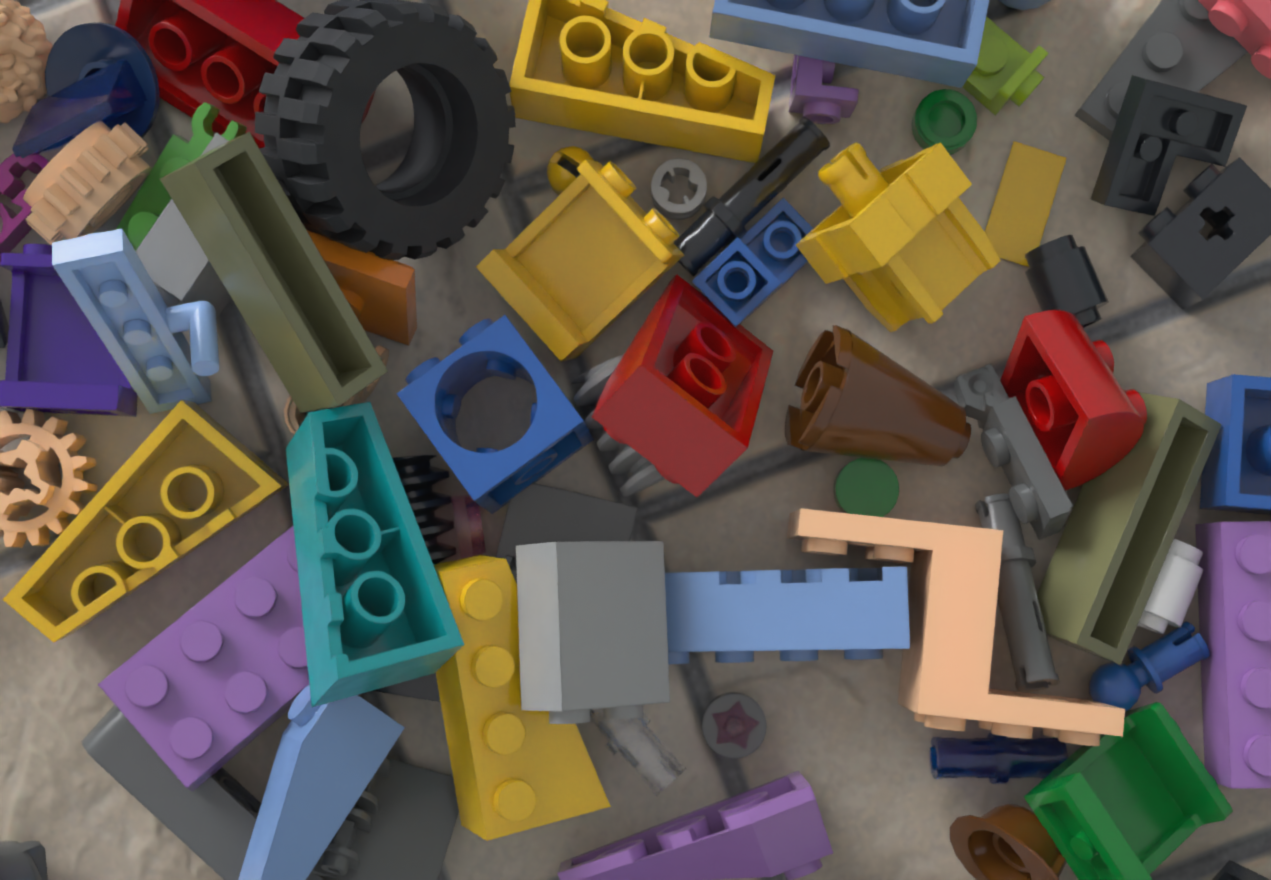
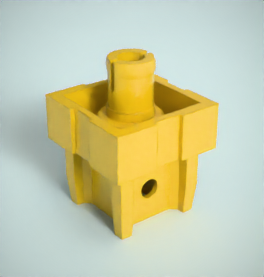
[796,142,1001,332]

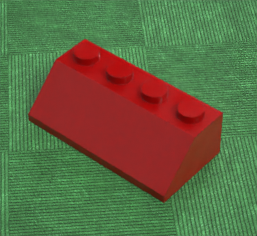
[115,0,376,149]

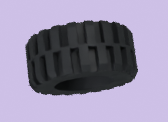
[255,0,516,260]

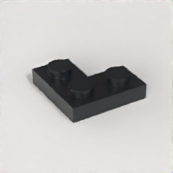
[1091,75,1247,216]

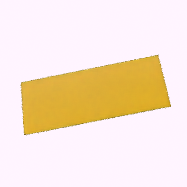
[985,141,1067,268]

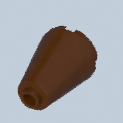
[785,325,971,467]

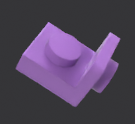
[788,55,859,124]

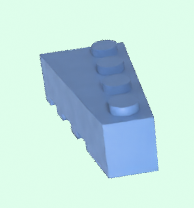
[665,567,910,664]

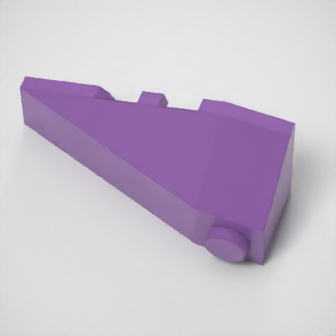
[557,771,833,880]

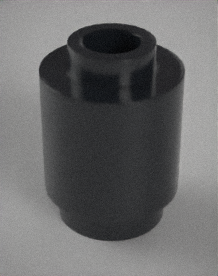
[1025,235,1109,328]

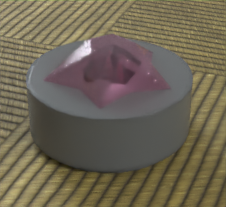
[702,692,767,758]

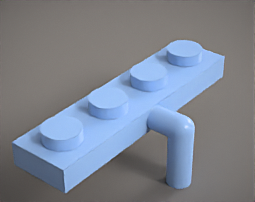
[52,229,219,414]

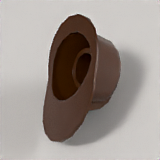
[950,804,1067,880]

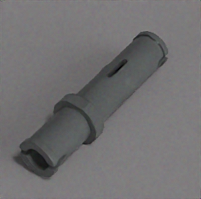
[975,493,1060,692]

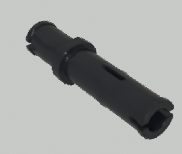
[673,116,830,277]

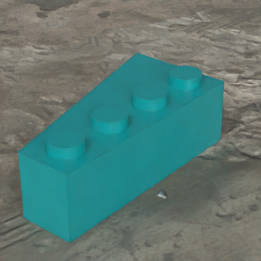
[286,402,464,708]

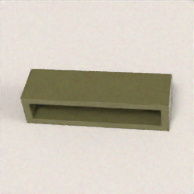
[160,132,388,413]
[1037,390,1222,665]

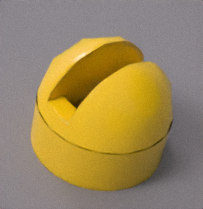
[547,146,594,195]

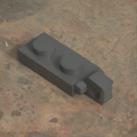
[954,364,1073,540]

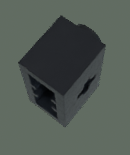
[1130,157,1271,310]

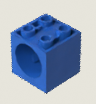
[396,315,594,514]

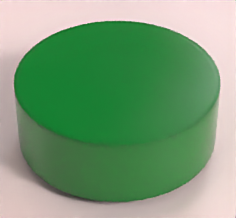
[911,89,977,155]
[833,458,899,517]

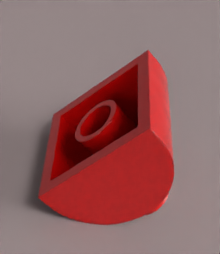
[1000,310,1147,491]

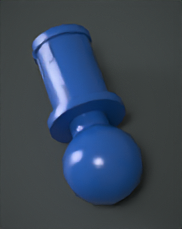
[1089,621,1210,711]

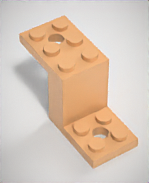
[787,508,1125,746]

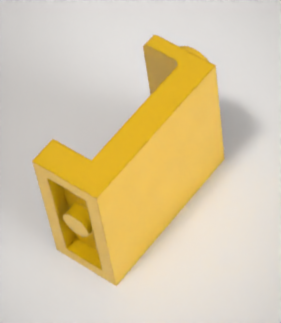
[476,159,684,362]

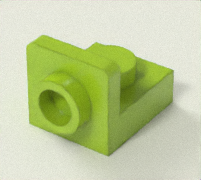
[962,16,1049,116]

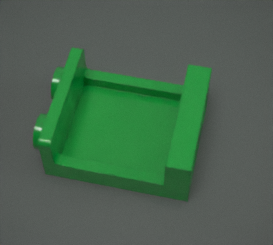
[1024,702,1233,880]

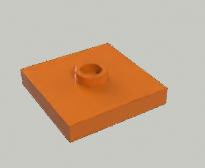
[307,230,417,346]

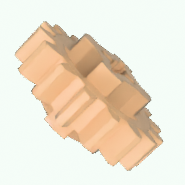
[0,409,98,548]

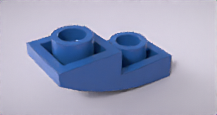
[692,197,813,328]

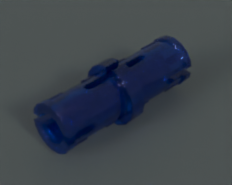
[929,732,1068,784]

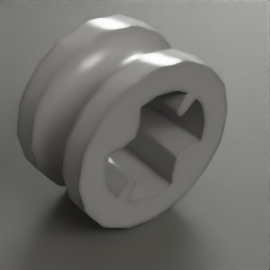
[651,158,707,220]

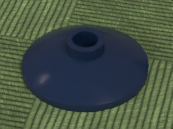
[45,22,160,138]

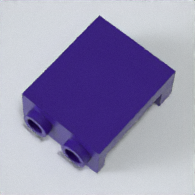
[0,244,138,417]

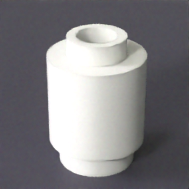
[1137,539,1203,634]

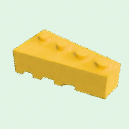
[509,0,775,163]
[2,400,289,643]
[434,555,611,841]

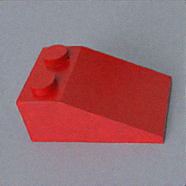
[592,274,774,497]

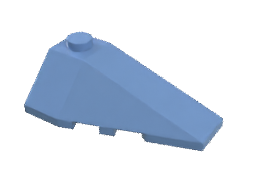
[238,685,405,880]

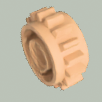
[23,121,152,245]

